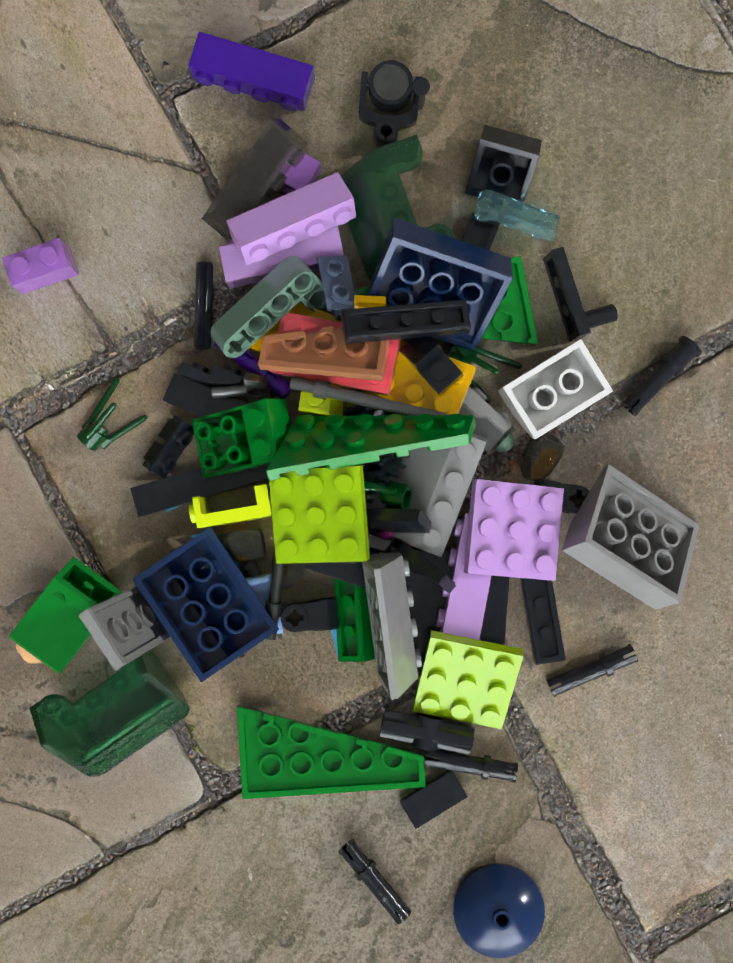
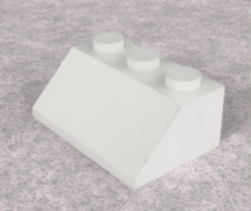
[498,339,613,440]

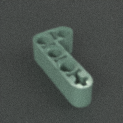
[210,256,326,358]

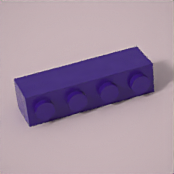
[188,32,315,111]

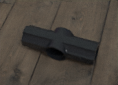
[380,709,475,755]

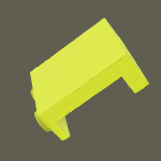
[189,484,272,528]

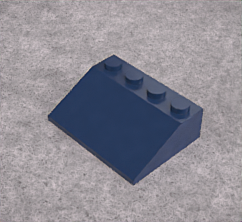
[366,218,513,351]
[133,527,279,682]

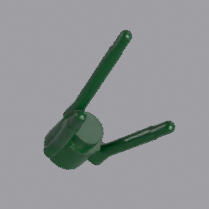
[447,344,522,403]
[77,378,147,451]
[364,479,412,509]

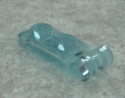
[474,190,560,242]

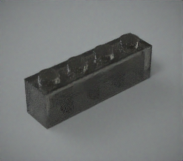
[201,119,308,242]

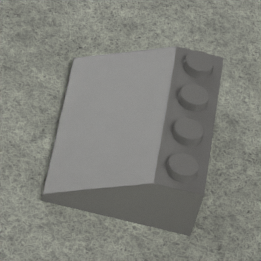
[366,434,488,557]
[562,464,699,610]
[362,551,422,700]

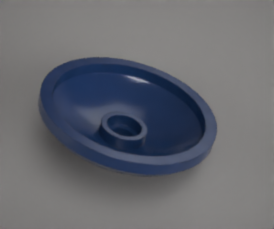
[453,863,545,958]

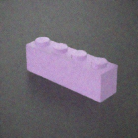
[226,172,356,266]
[219,226,344,289]
[436,513,492,640]

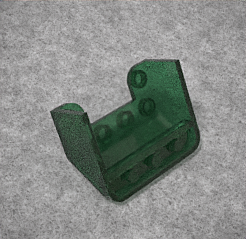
[340,134,455,282]
[29,650,190,777]

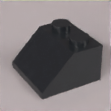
[465,124,542,209]

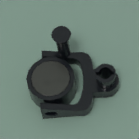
[358,60,430,151]

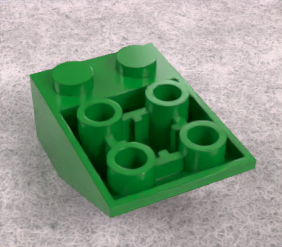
[192,399,291,479]
[8,556,123,675]

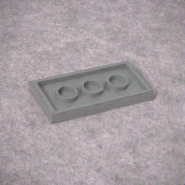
[79,586,170,671]

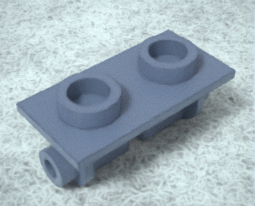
[317,255,355,320]

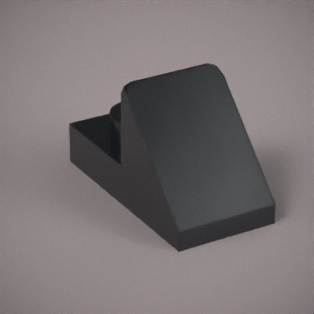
[399,336,464,396]

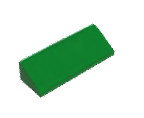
[334,578,375,662]

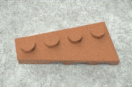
[258,326,390,381]

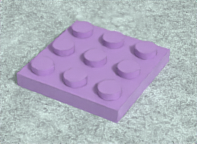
[464,479,564,581]

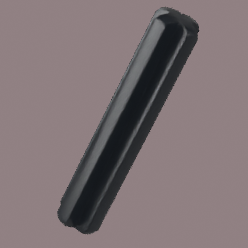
[194,261,213,350]

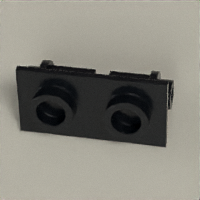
[142,415,194,478]

